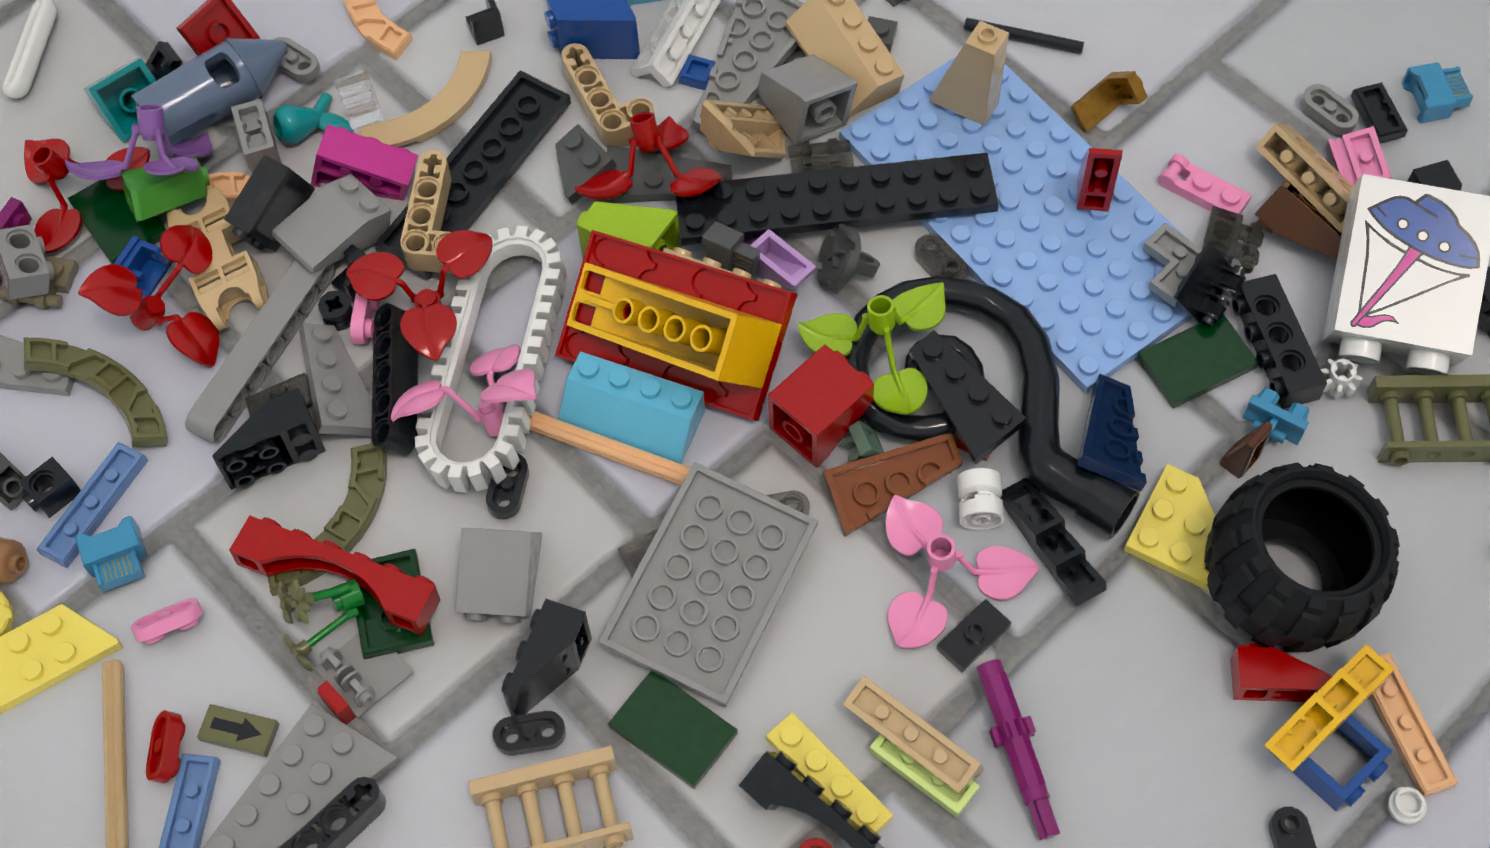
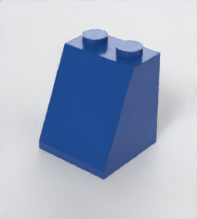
[544,0,640,60]

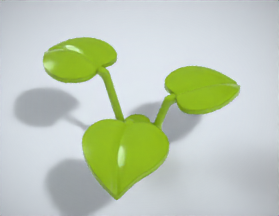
[798,282,946,415]

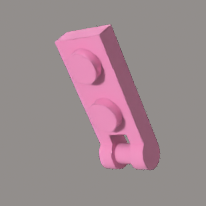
[1158,154,1252,224]

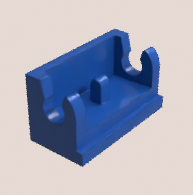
[114,235,172,299]

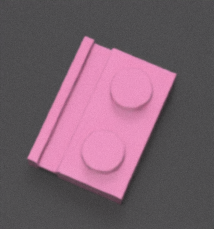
[1328,126,1392,186]

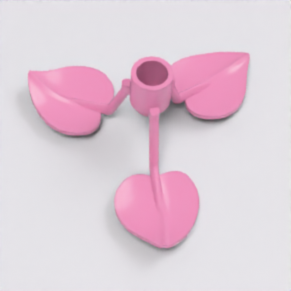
[391,344,537,437]
[886,495,1039,649]

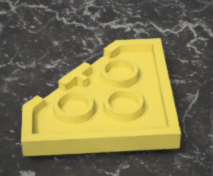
[1123,464,1215,592]

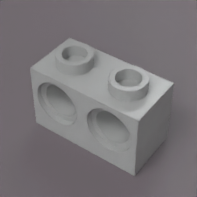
[231,99,282,173]
[0,225,54,300]

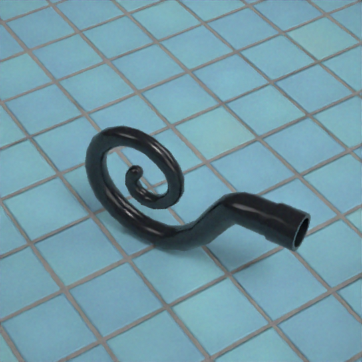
[845,276,1140,539]

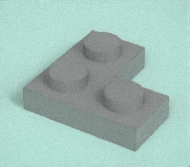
[1143,223,1203,308]

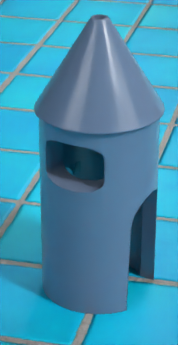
[131,38,288,146]

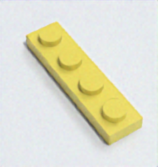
[766,712,893,833]

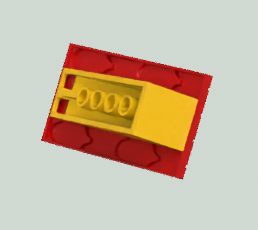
[555,230,798,421]

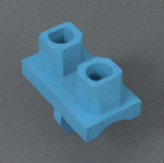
[1242,387,1309,446]

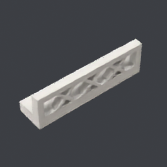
[629,0,721,88]

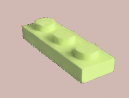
[869,734,980,818]

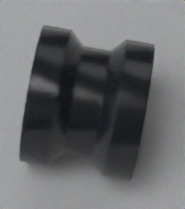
[318,290,353,331]

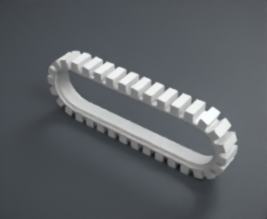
[415,226,567,493]

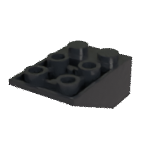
[212,388,326,490]
[501,599,592,716]

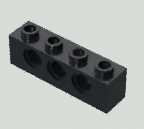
[1232,274,1327,409]

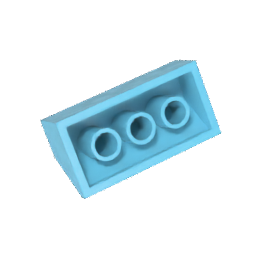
[558,351,705,464]

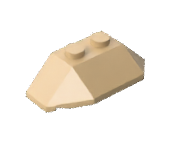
[700,99,786,159]

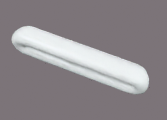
[2,0,57,99]

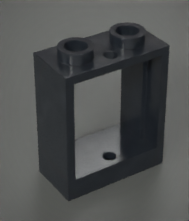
[224,154,315,252]

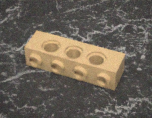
[1255,123,1352,233]

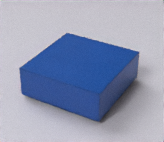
[679,54,716,91]

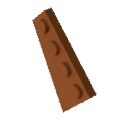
[823,432,963,536]

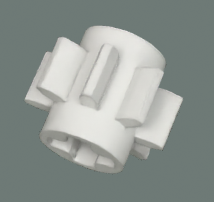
[1321,357,1363,400]

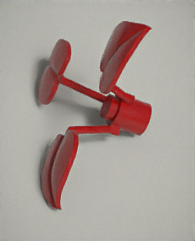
[574,112,723,199]
[24,139,150,254]
[78,225,220,368]
[346,230,493,361]

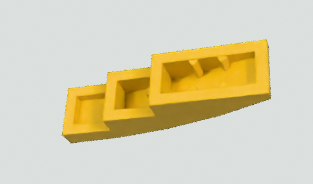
[1264,644,1395,772]

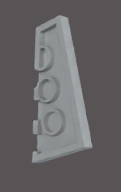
[299,323,372,436]

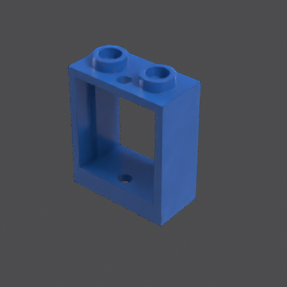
[1268,715,1392,811]

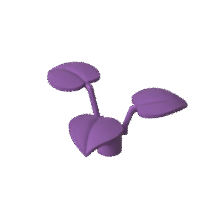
[65,104,213,180]

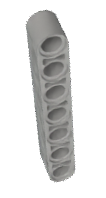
[185,259,335,443]

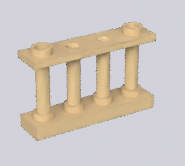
[468,745,634,848]

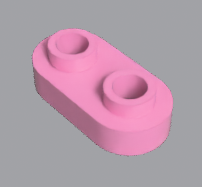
[350,293,381,345]
[130,598,203,644]

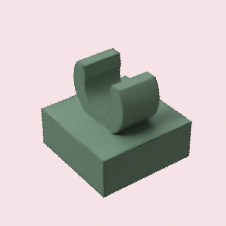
[841,421,884,462]

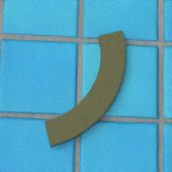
[24,337,167,447]
[268,443,387,596]

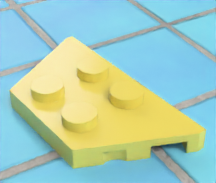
[0,604,123,714]

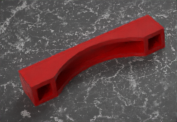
[229,515,441,636]

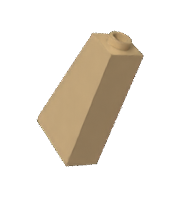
[929,21,1009,126]

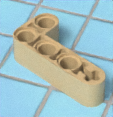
[561,43,655,148]
[400,150,451,274]

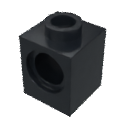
[19,456,81,518]

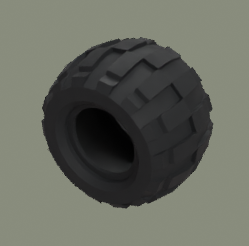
[1204,462,1400,653]

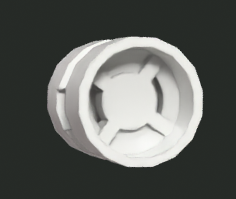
[957,468,1004,531]

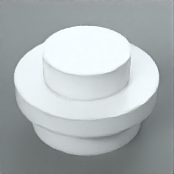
[1388,787,1427,824]

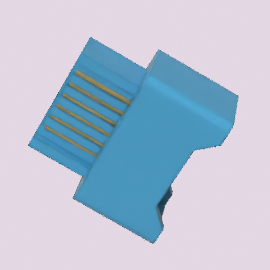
[1402,62,1473,123]
[75,516,148,592]

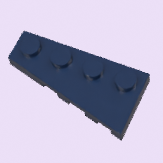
[1077,374,1147,492]

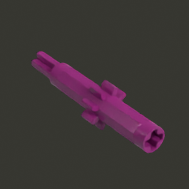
[976,659,1061,840]

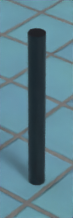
[964,18,1084,54]

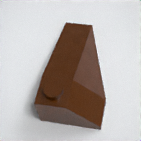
[1255,179,1342,260]

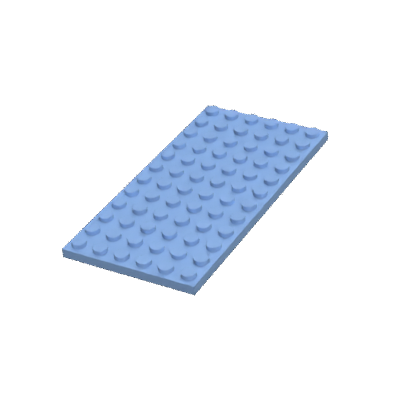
[839,57,1231,394]

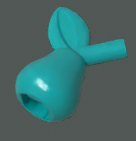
[273,92,354,145]

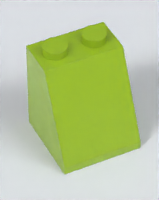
[576,201,681,258]

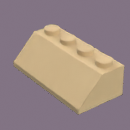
[785,0,905,117]

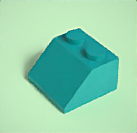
[84,58,156,142]

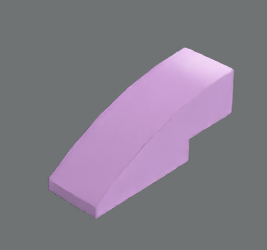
[743,229,816,290]

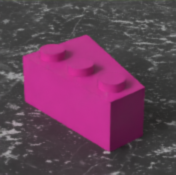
[311,124,419,201]

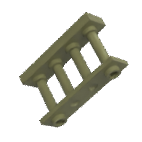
[1367,374,1490,466]

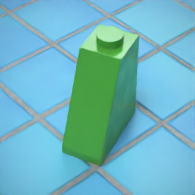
[121,157,210,222]

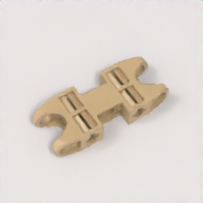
[167,185,269,331]

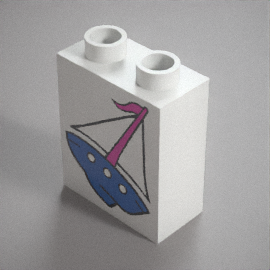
[1322,174,1490,375]

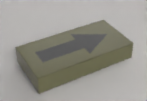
[197,704,280,758]

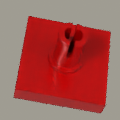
[176,0,260,56]

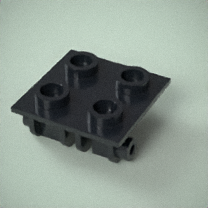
[1174,241,1246,327]

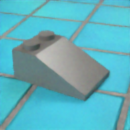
[272,173,392,273]

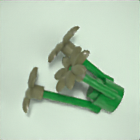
[277,578,365,672]

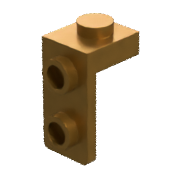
[1071,71,1148,131]

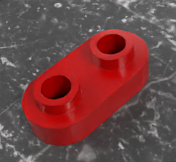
[146,710,185,784]

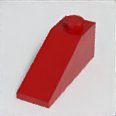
[1077,148,1123,212]
[1230,643,1333,702]

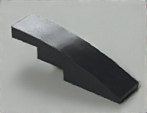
[1000,477,1107,606]

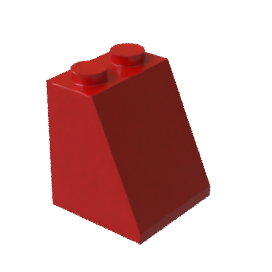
[768,344,874,468]

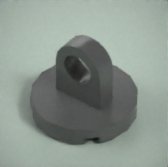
[818,224,880,289]

